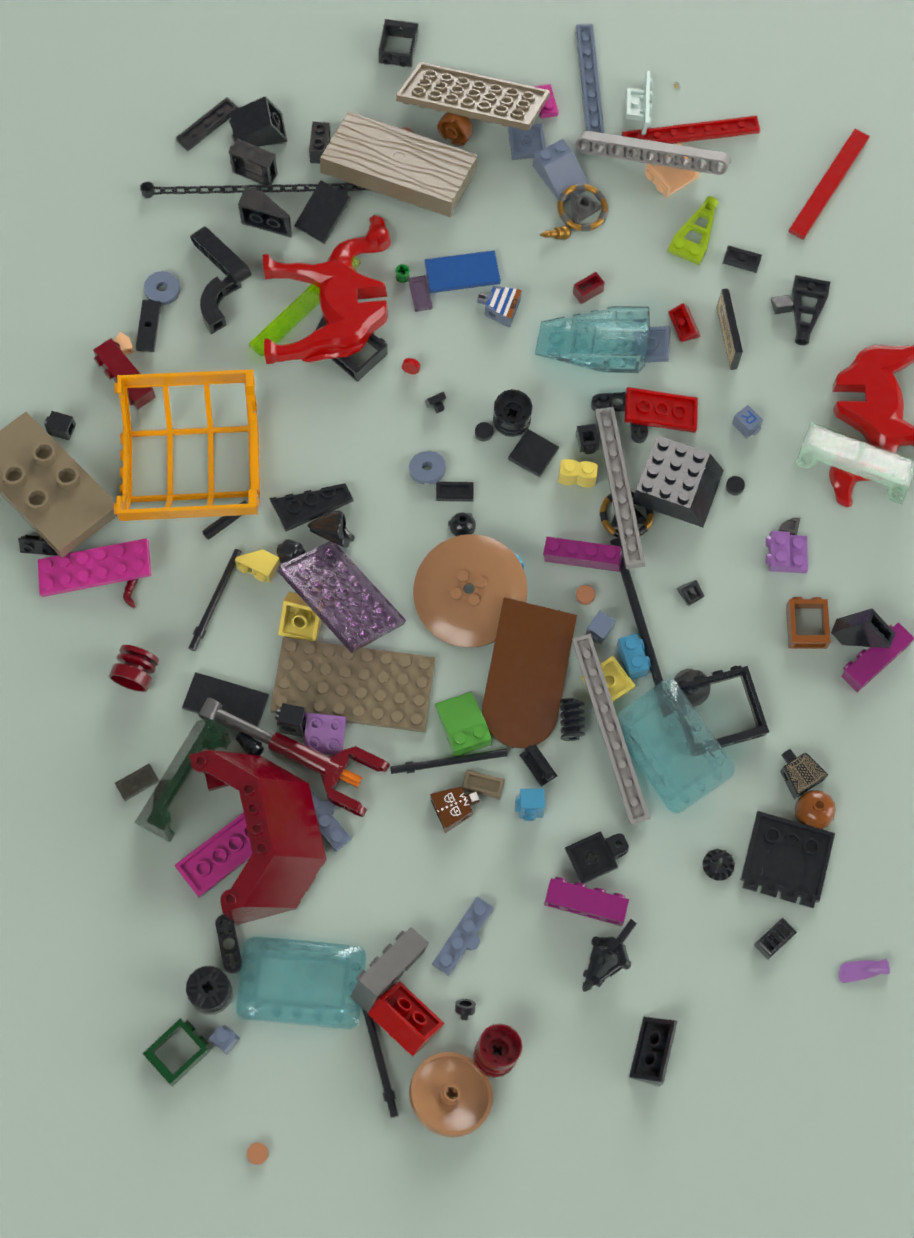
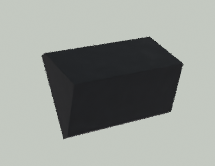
[629,1017,678,1086]

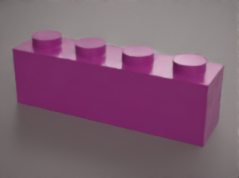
[543,536,623,572]
[841,622,914,693]
[544,877,629,926]

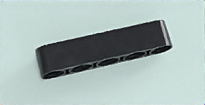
[190,226,252,285]

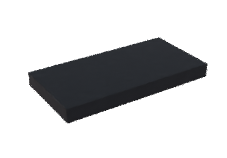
[182,672,269,727]

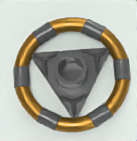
[557,184,608,232]

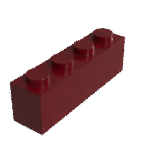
[93,338,156,409]

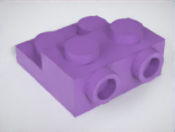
[765,531,808,573]

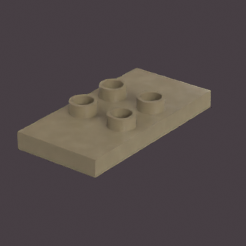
[0,412,118,558]

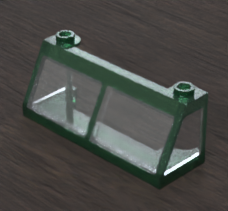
[795,422,914,505]

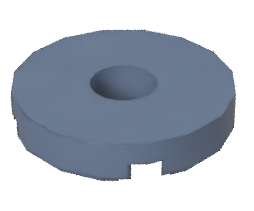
[144,271,180,306]
[409,451,446,485]

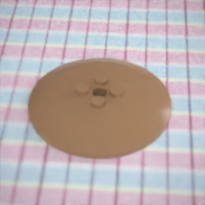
[413,534,528,648]

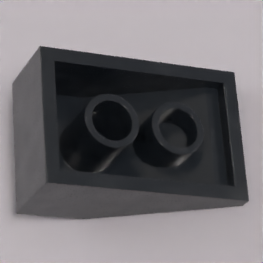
[238,187,292,238]

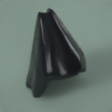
[307,510,355,548]

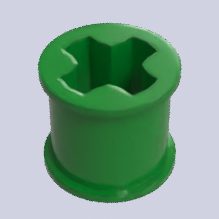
[395,264,410,283]

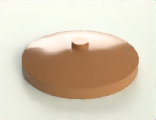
[409,1052,493,1137]

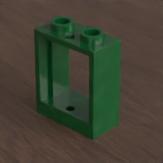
[142,1018,210,1087]

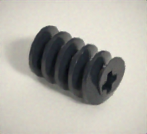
[560,698,585,741]

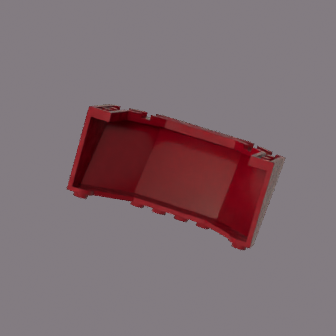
[189,750,327,925]

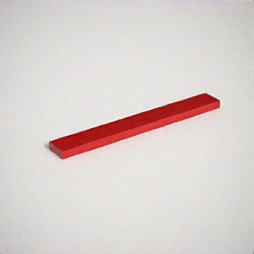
[621,115,760,149]
[788,129,870,240]

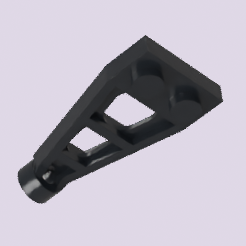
[792,275,830,346]

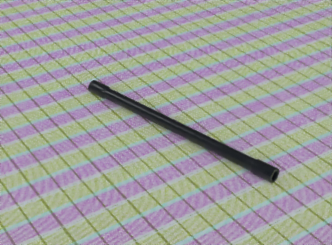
[610,538,675,717]

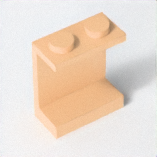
[645,143,700,197]

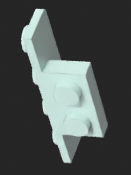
[625,71,653,135]

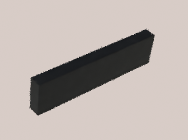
[176,97,239,151]

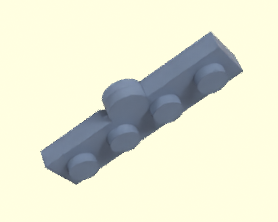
[311,791,352,852]
[432,896,494,976]

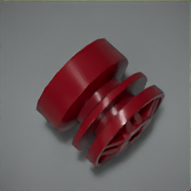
[109,645,159,692]
[473,1024,522,1078]

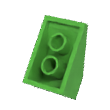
[435,692,492,757]

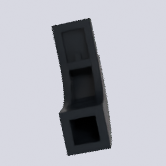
[200,277,242,334]

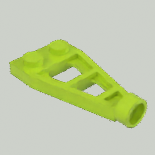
[667,196,719,265]

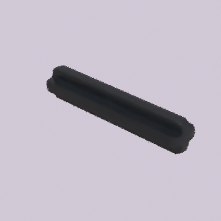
[202,500,248,540]

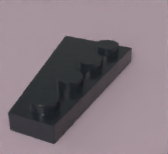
[269,483,354,532]

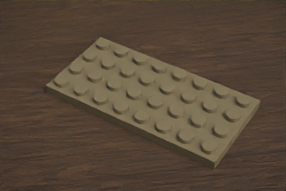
[396,62,550,131]
[270,637,436,733]

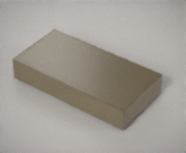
[462,770,505,800]

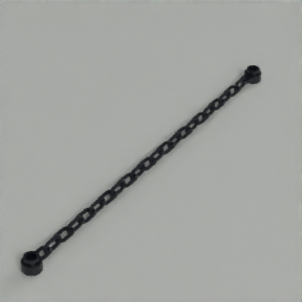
[140,182,372,198]

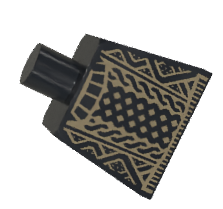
[780,749,828,800]

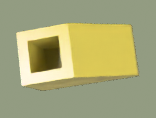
[235,549,281,583]

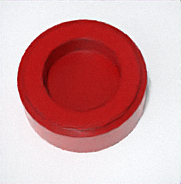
[401,358,421,375]

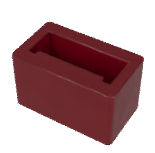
[573,272,605,304]

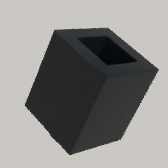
[44,411,76,440]

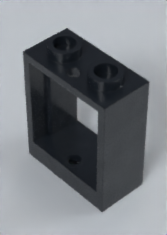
[378,19,419,67]
[228,139,278,185]
[331,332,388,382]

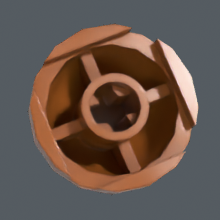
[437,113,473,146]
[795,790,836,829]

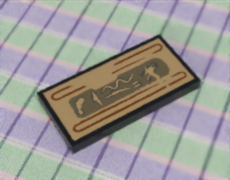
[716,288,743,370]

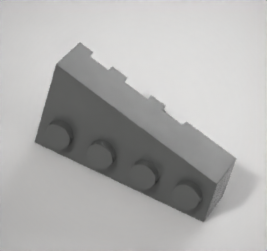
[350,927,429,1013]

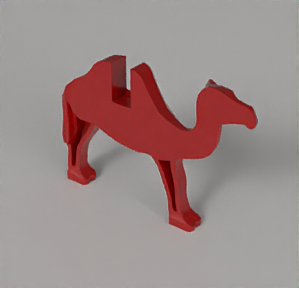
[263,215,391,364]
[829,344,914,507]

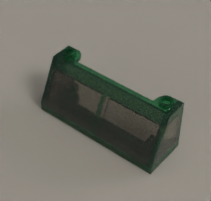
[135,719,231,842]

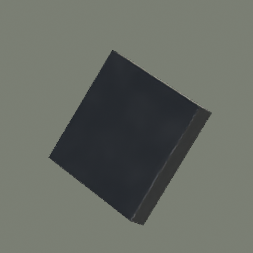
[508,429,559,478]

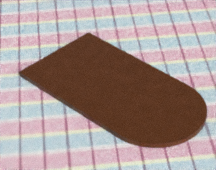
[482,597,577,748]

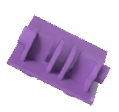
[304,713,346,755]

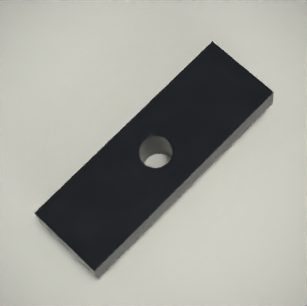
[136,300,161,352]

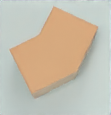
[113,332,134,355]

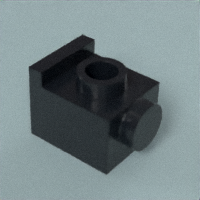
[575,424,599,454]

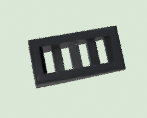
[754,918,797,960]

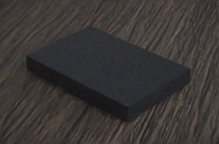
[294,180,351,244]

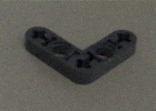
[591,392,648,443]

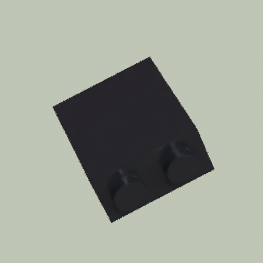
[229,96,287,147]

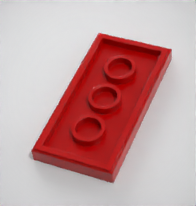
[624,387,698,433]

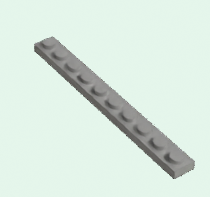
[595,407,645,569]
[572,633,650,825]

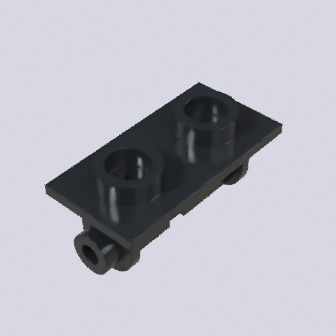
[18,534,58,556]
[519,744,558,787]

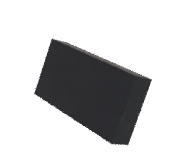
[436,482,474,502]

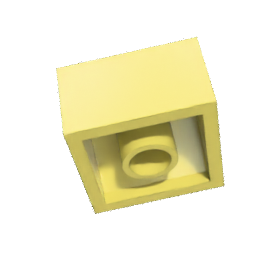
[278,592,326,642]

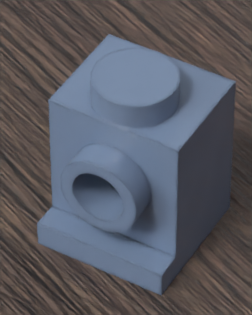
[209,1025,240,1054]

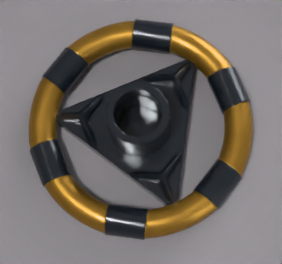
[599,489,654,538]

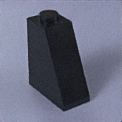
[831,608,895,648]

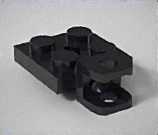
[565,831,629,884]

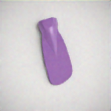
[838,959,890,983]

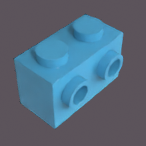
[617,633,651,680]
[515,789,545,821]

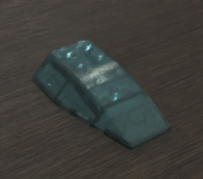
[535,306,650,373]

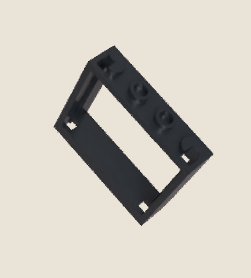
[671,665,769,756]

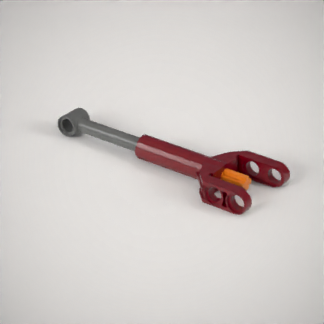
[198,698,390,817]

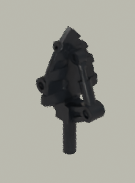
[582,919,637,992]

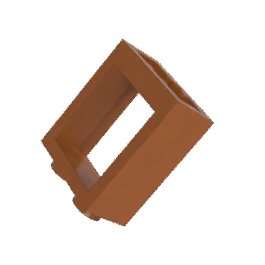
[786,597,831,649]

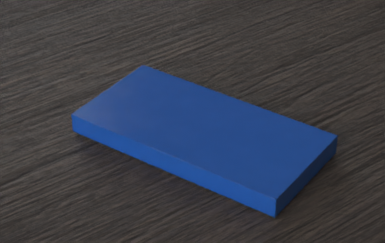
[425,250,501,293]

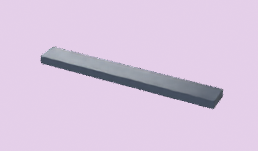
[576,24,604,133]

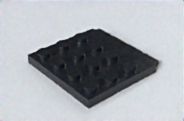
[740,811,835,908]

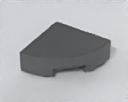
[778,518,800,535]

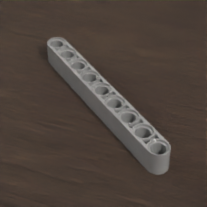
[575,131,731,175]

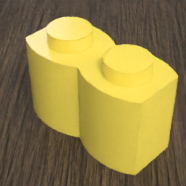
[558,459,598,488]

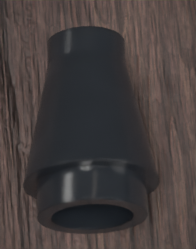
[236,732,264,756]

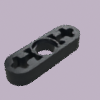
[215,914,243,974]

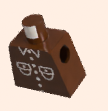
[430,787,480,833]

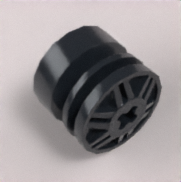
[493,389,533,437]
[186,966,233,1015]

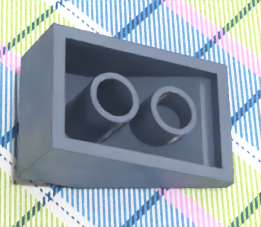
[533,139,590,202]

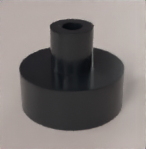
[455,999,476,1020]

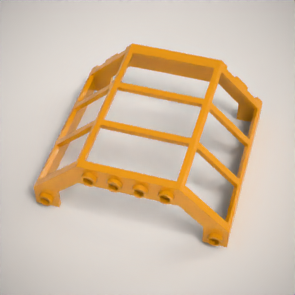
[113,369,260,521]

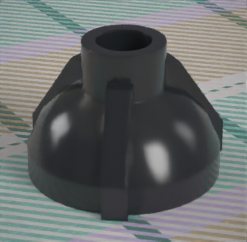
[448,512,476,536]

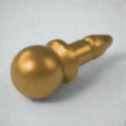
[540,226,571,240]

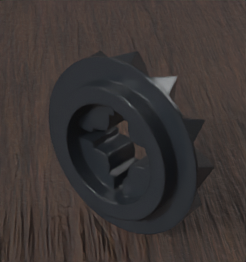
[703,848,735,881]

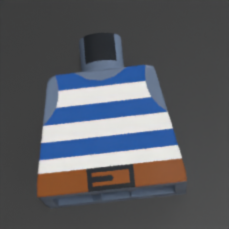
[477,286,522,327]

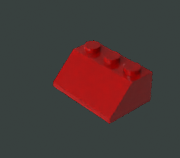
[368,981,445,1057]

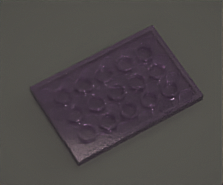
[277,541,406,653]

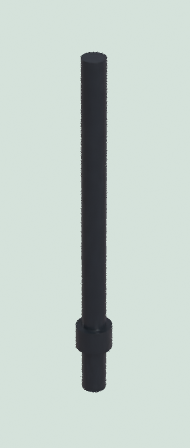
[188,549,241,651]
[390,749,508,774]
[362,1008,399,1118]

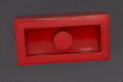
[668,303,700,342]

